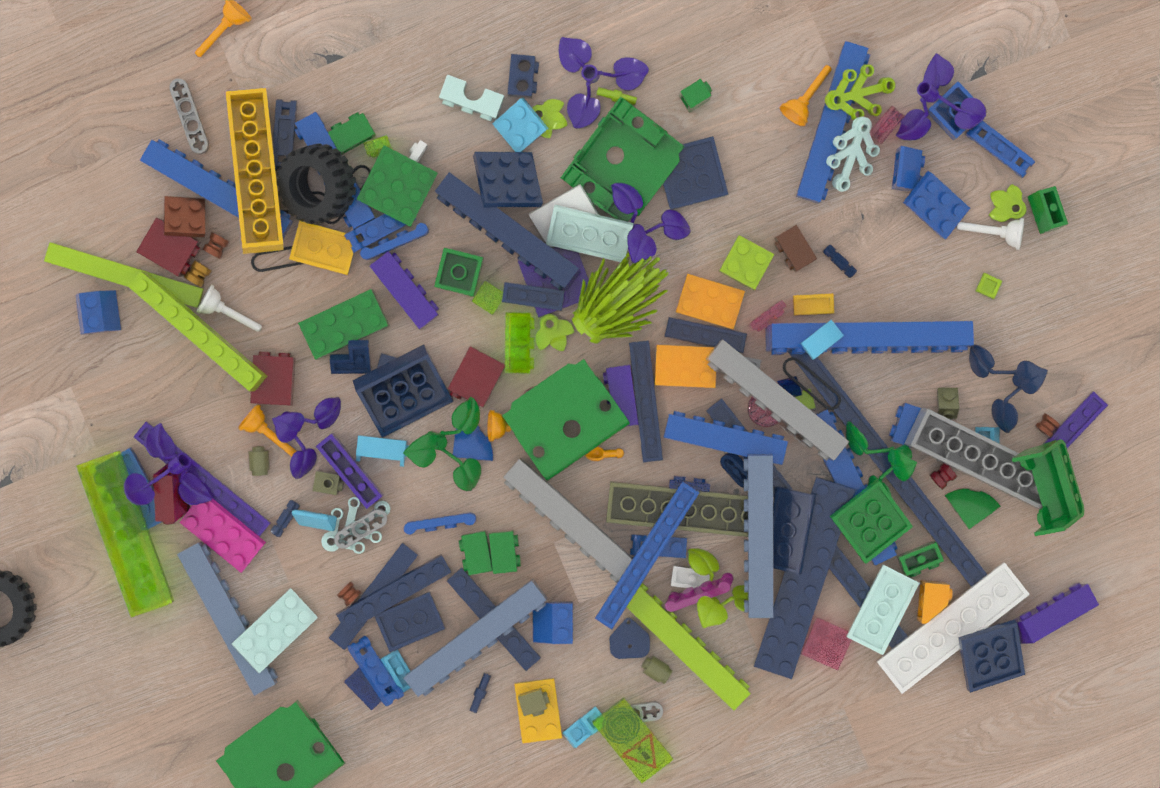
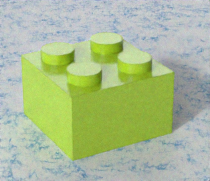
[719,235,774,291]

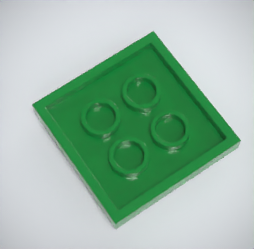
[357,145,438,227]
[830,479,913,564]

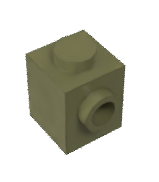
[313,471,344,495]
[518,688,550,717]

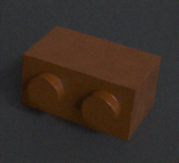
[774,225,817,272]

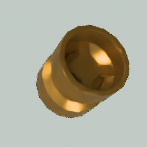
[184,260,212,287]

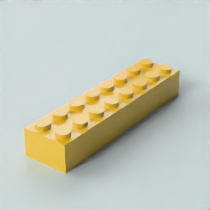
[226,88,284,254]

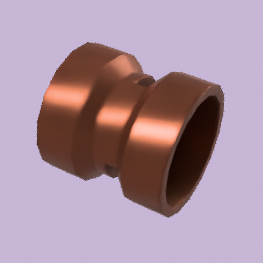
[202,232,229,259]

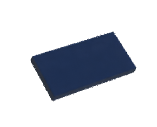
[773,487,816,574]

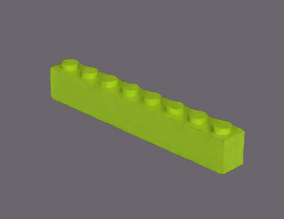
[128,271,267,391]
[627,583,751,711]

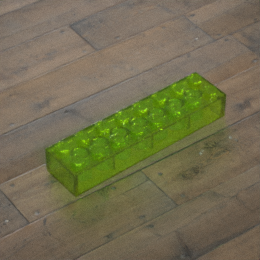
[76,450,174,618]

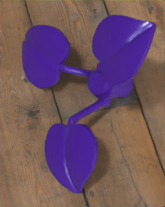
[558,37,649,129]
[896,53,987,141]
[611,183,691,263]
[272,397,341,479]
[124,423,212,506]

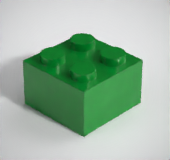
[434,248,484,297]

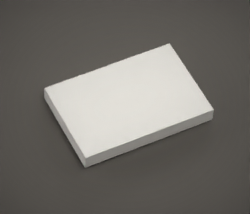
[529,184,599,247]

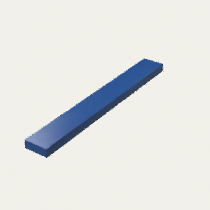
[594,482,699,630]

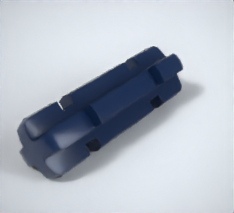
[823,245,857,278]
[271,500,300,537]

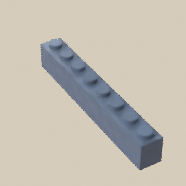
[744,454,773,618]
[177,542,278,696]
[404,579,547,697]

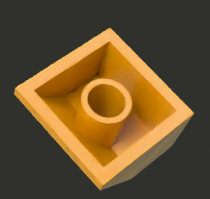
[917,580,953,624]

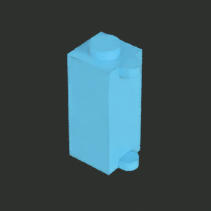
[356,435,409,467]

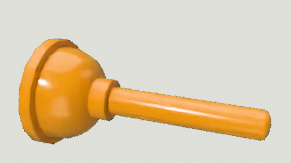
[195,0,251,57]
[779,65,832,126]
[238,404,297,457]
[487,410,512,442]

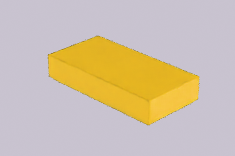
[793,293,834,316]

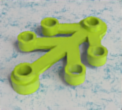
[825,64,895,120]

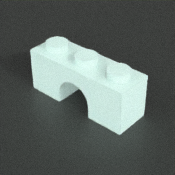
[439,75,505,122]

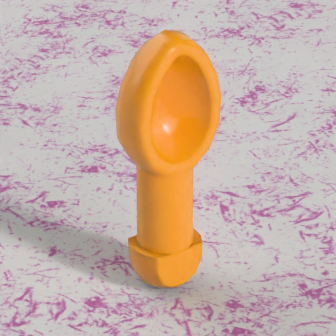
[585,447,624,461]

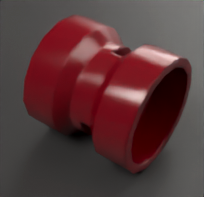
[929,463,957,490]

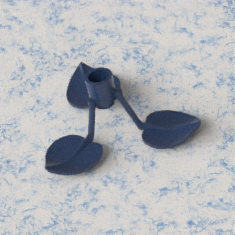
[969,344,1048,433]

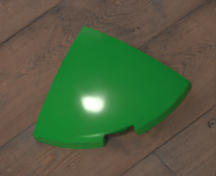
[945,489,1001,529]

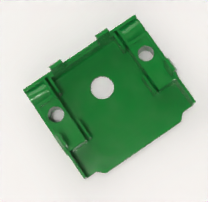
[560,97,685,222]
[502,359,630,481]
[216,700,345,788]

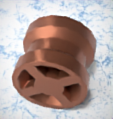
[1035,413,1061,438]
[337,582,362,607]

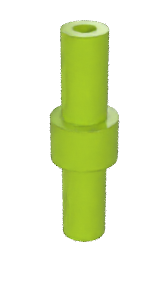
[596,87,637,105]

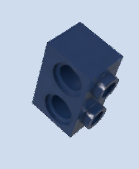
[507,54,539,99]

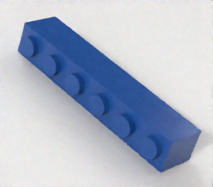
[295,112,376,229]
[663,411,788,465]

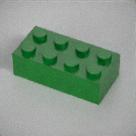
[298,289,390,360]

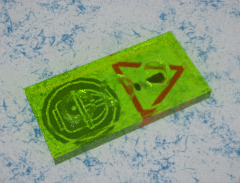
[592,697,674,783]

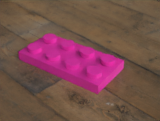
[179,498,266,573]

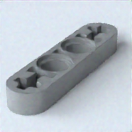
[169,79,209,154]

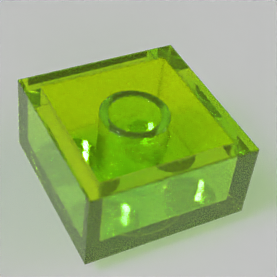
[363,135,393,158]
[471,281,503,315]

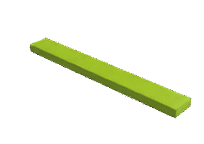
[44,242,204,308]

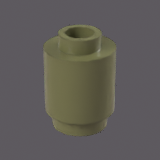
[248,446,270,476]
[641,656,672,684]

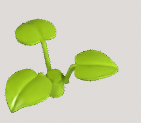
[687,548,748,628]

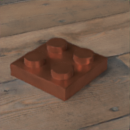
[164,196,205,238]

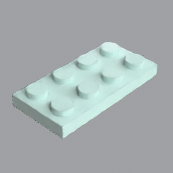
[546,205,634,262]
[846,564,919,655]
[231,588,318,673]

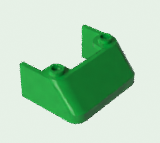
[1012,439,1085,536]

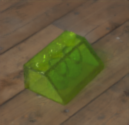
[505,312,535,374]

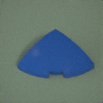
[453,426,493,461]

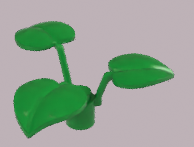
[403,397,481,491]
[846,421,917,497]

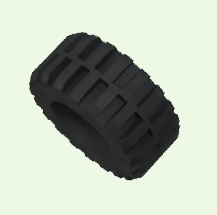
[277,143,356,224]
[0,570,37,648]

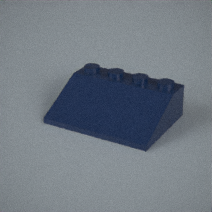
[353,344,454,438]

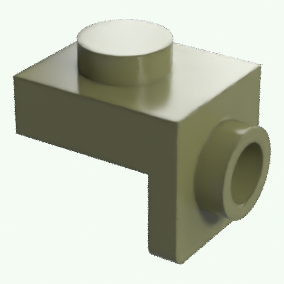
[937,388,960,420]

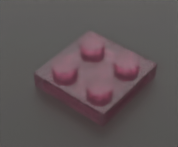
[747,300,786,332]
[801,617,852,670]

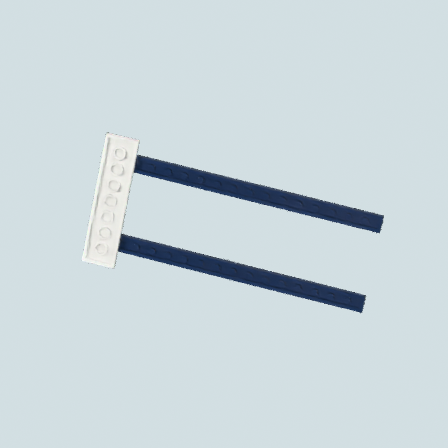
[706,351,1030,694]

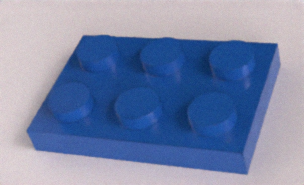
[903,171,970,240]

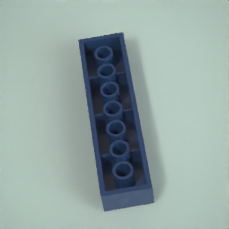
[435,172,581,291]

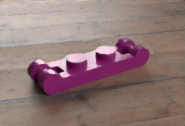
[665,572,734,612]

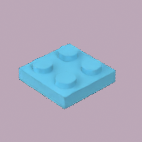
[492,98,549,152]

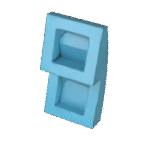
[800,320,844,360]
[562,706,606,748]

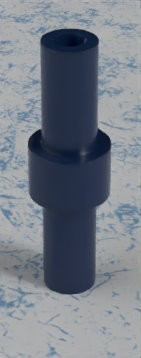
[469,673,491,713]

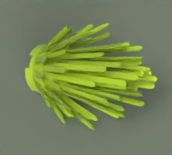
[572,252,669,344]

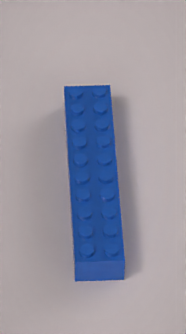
[765,321,974,355]

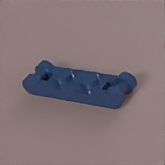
[273,99,297,171]

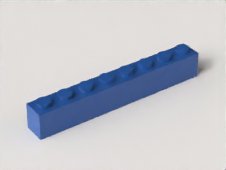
[796,41,870,204]
[140,139,293,239]
[816,409,898,565]

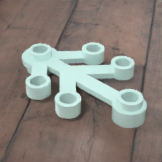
[826,116,880,192]
[321,497,391,554]

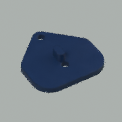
[609,618,650,659]

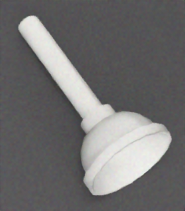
[957,218,1024,250]
[196,284,262,332]

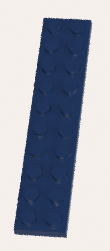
[754,476,855,679]

